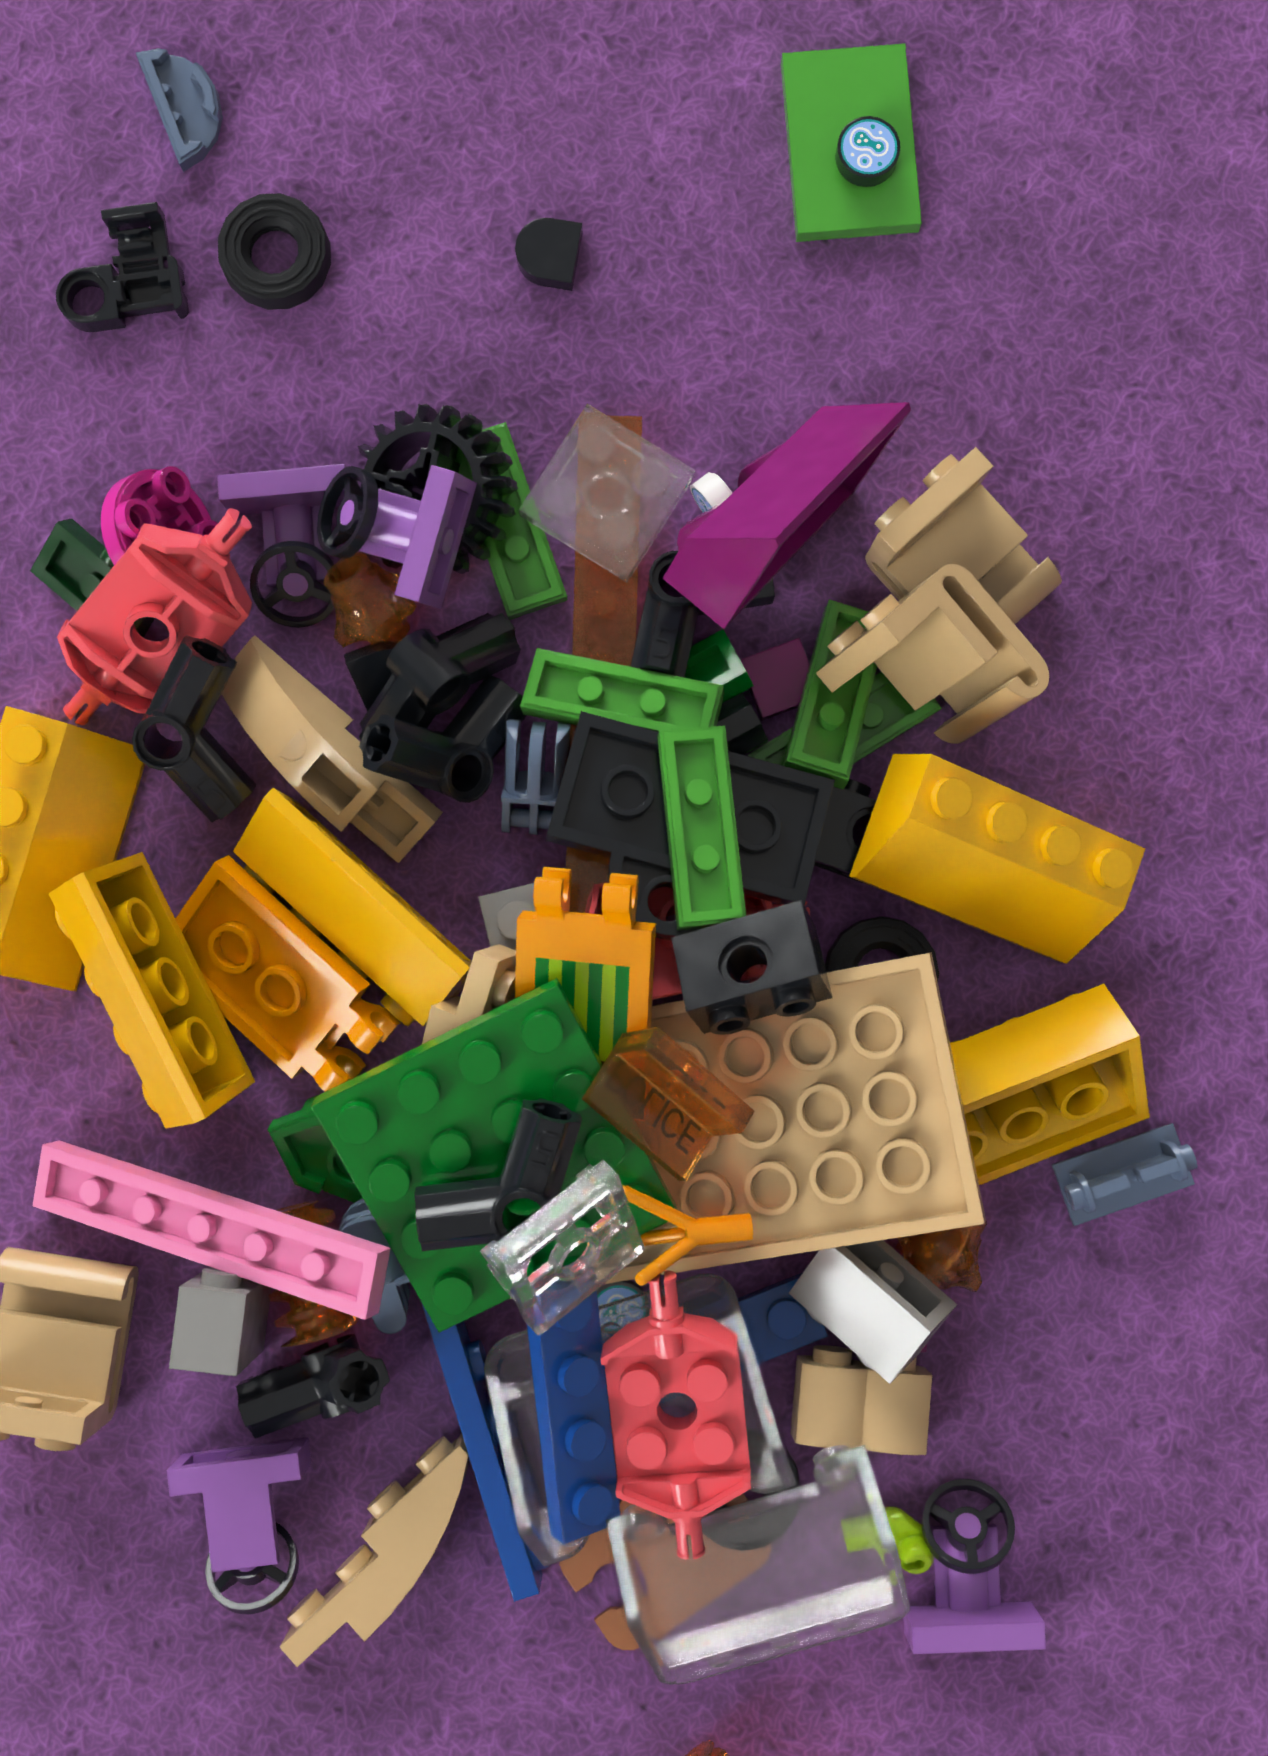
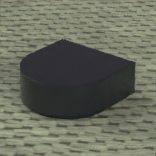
[515,218,583,291]
[344,640,397,712]

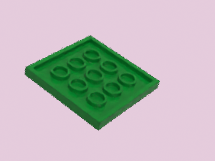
[311,978,678,1333]

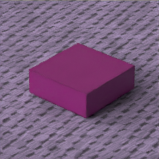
[740,638,810,721]

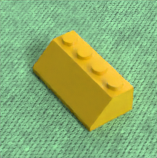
[0,706,145,991]
[849,754,1145,964]
[233,787,472,1027]
[48,852,255,1129]
[950,984,1150,1185]

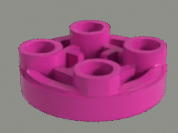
[101,466,218,565]

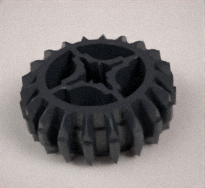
[356,404,519,574]

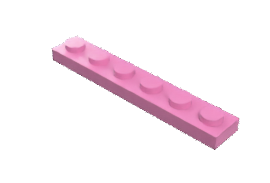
[33,1140,391,1320]

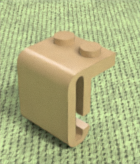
[865,447,1062,624]
[816,564,1049,744]
[0,1247,139,1451]

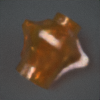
[324,552,417,648]
[895,1221,987,1292]

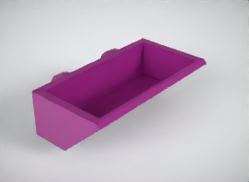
[662,402,911,629]

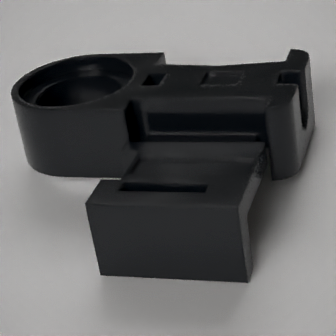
[56,202,189,332]

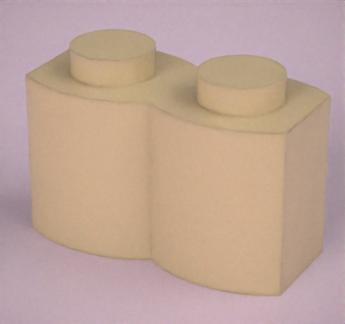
[790,1345,932,1455]

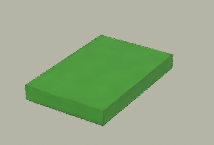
[781,43,922,242]

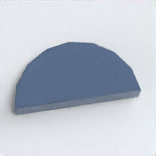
[136,48,223,172]

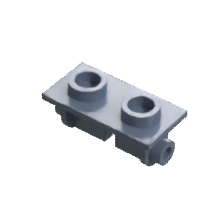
[1051,1123,1198,1226]

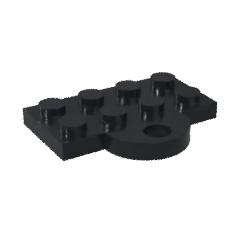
[546,711,835,940]

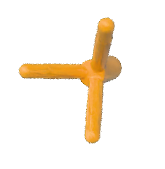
[611,1185,753,1286]

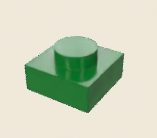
[685,629,754,703]

